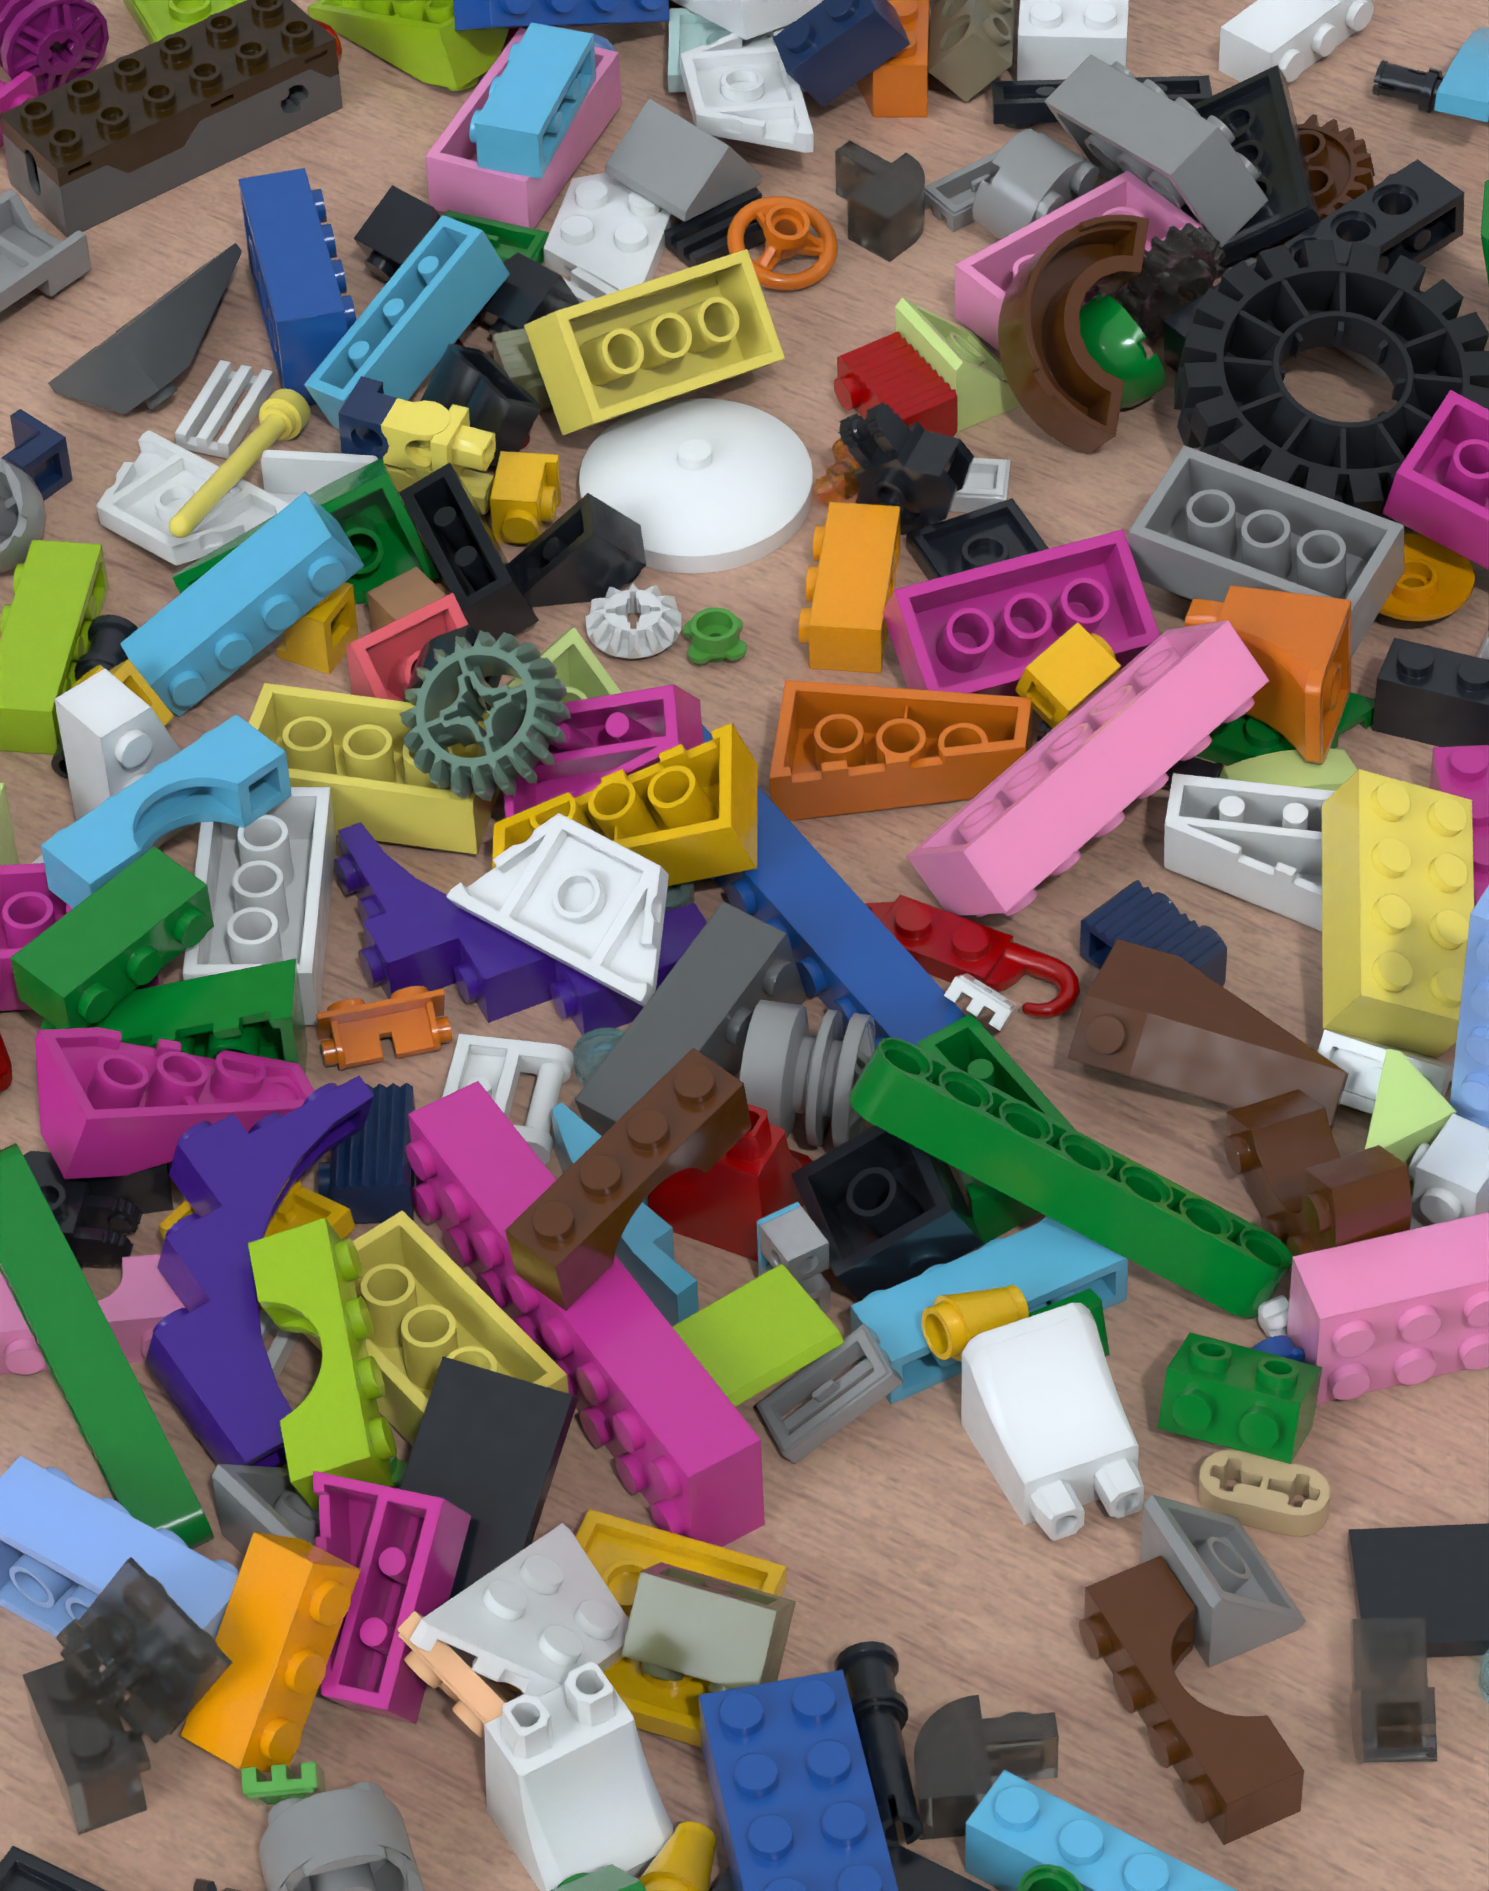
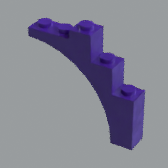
[333,822,707,1040]
[145,1075,374,1467]

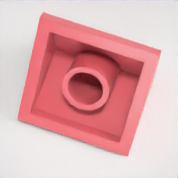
[346,593,468,701]

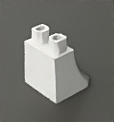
[961,1303,1144,1541]
[484,1661,674,1891]

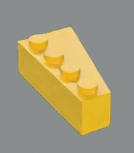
[492,722,758,886]

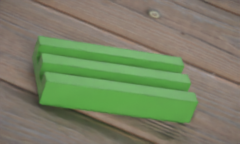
[241,1762,325,1806]

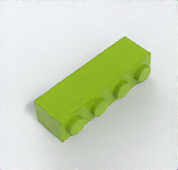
[0,540,109,755]

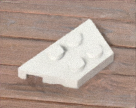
[680,27,814,153]
[543,173,677,291]
[96,430,290,566]
[446,813,669,1007]
[409,1523,629,1697]

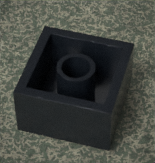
[792,1125,984,1301]

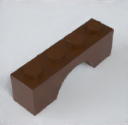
[505,1048,751,1311]
[1079,1556,1304,1845]

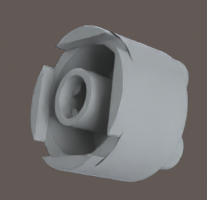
[973,129,1099,240]
[259,1781,424,1891]

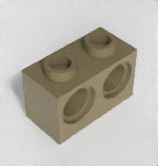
[928,0,1015,102]

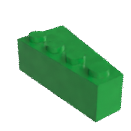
[41,958,308,1075]

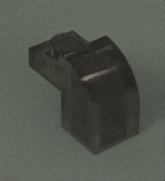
[835,140,925,262]
[1349,1618,1437,1765]
[914,1695,1059,1840]

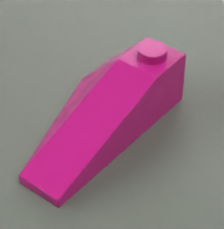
[35,1027,315,1179]

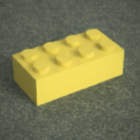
[524,249,785,435]
[249,683,500,855]
[1322,769,1474,1058]
[305,1210,572,1446]

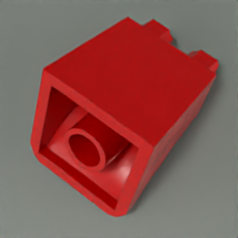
[648,1104,812,1262]

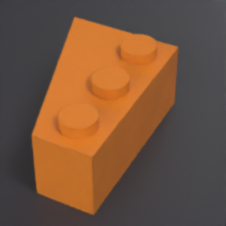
[857,0,930,117]

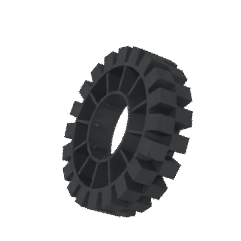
[1174,239,1489,531]

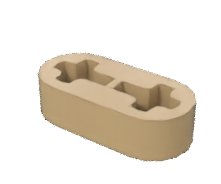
[1198,1450,1330,1537]

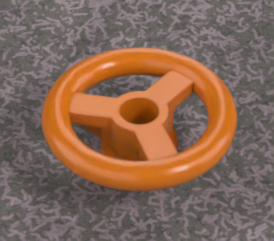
[727,196,838,291]

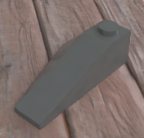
[48,242,242,415]

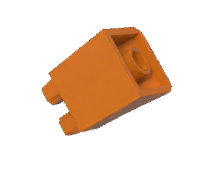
[1184,585,1351,765]

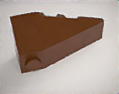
[1068,939,1349,1132]

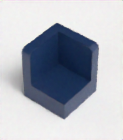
[2,409,73,501]

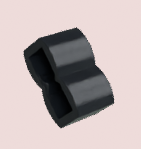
[420,344,541,470]

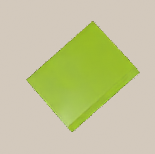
[672,1263,844,1407]

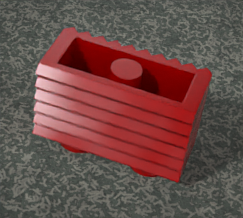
[834,331,958,437]

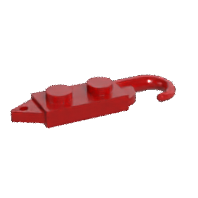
[865,894,1080,1018]

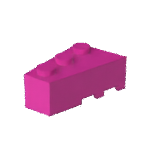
[504,684,703,818]
[313,1471,471,1724]

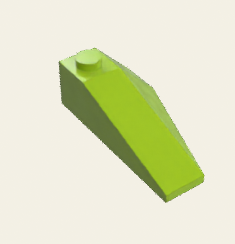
[307,0,509,91]

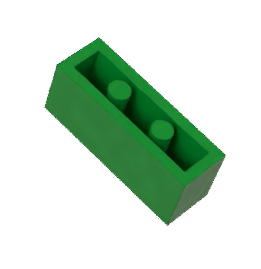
[10,846,214,1029]

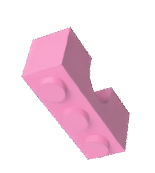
[0,1254,185,1375]

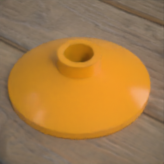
[1379,533,1475,622]

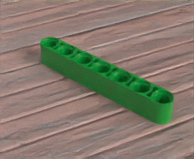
[849,1037,1293,1319]
[0,1143,214,1549]

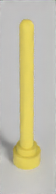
[169,389,311,538]

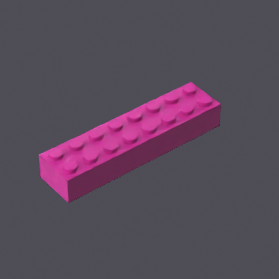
[405,1081,765,1547]

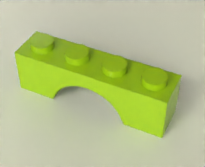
[248,1218,397,1511]

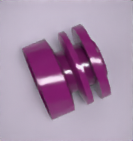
[0,0,109,96]

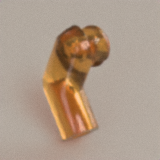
[814,439,861,506]

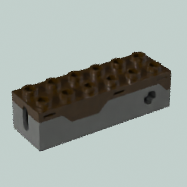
[0,0,343,237]

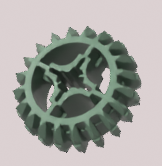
[400,630,571,801]

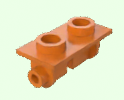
[316,986,452,1070]

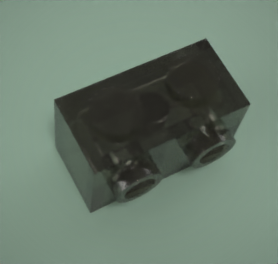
[23,1650,151,1835]

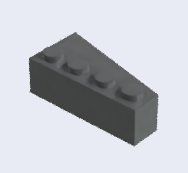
[575,901,807,1136]

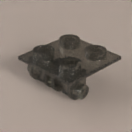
[55,1557,233,1744]

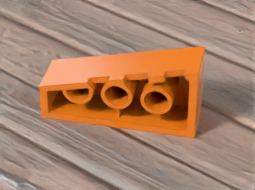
[769,680,1033,821]

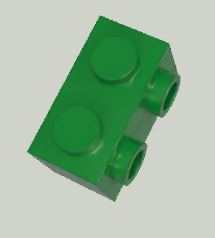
[1158,1332,1322,1464]

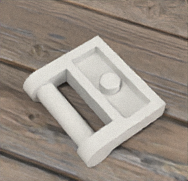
[442,1034,575,1165]

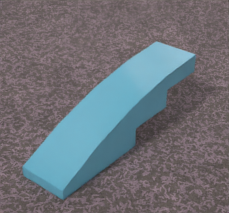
[1434,26,1489,122]
[551,1102,699,1326]

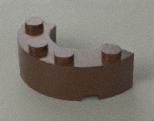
[998,214,1149,454]
[1224,1089,1412,1256]

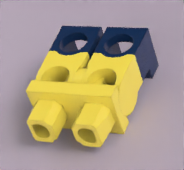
[338,376,496,514]

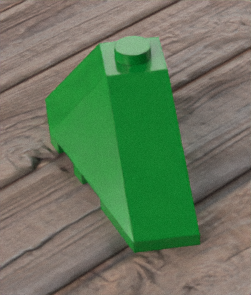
[172,458,439,606]

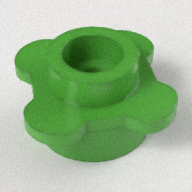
[683,607,747,664]

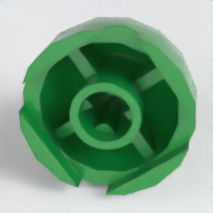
[1079,293,1167,409]

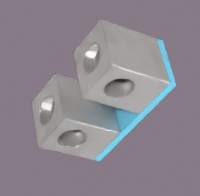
[757,1202,831,1313]

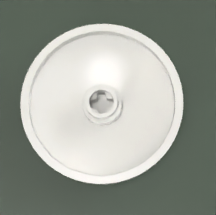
[579,398,813,574]

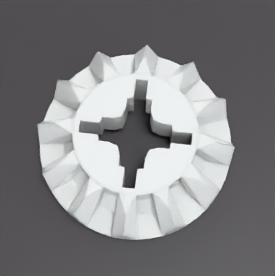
[586,582,682,659]

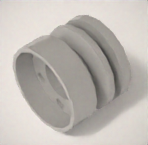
[739,999,875,1148]

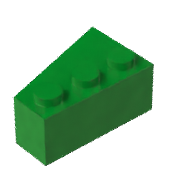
[917,1013,1077,1249]

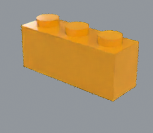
[798,502,901,674]
[180,1532,361,1772]

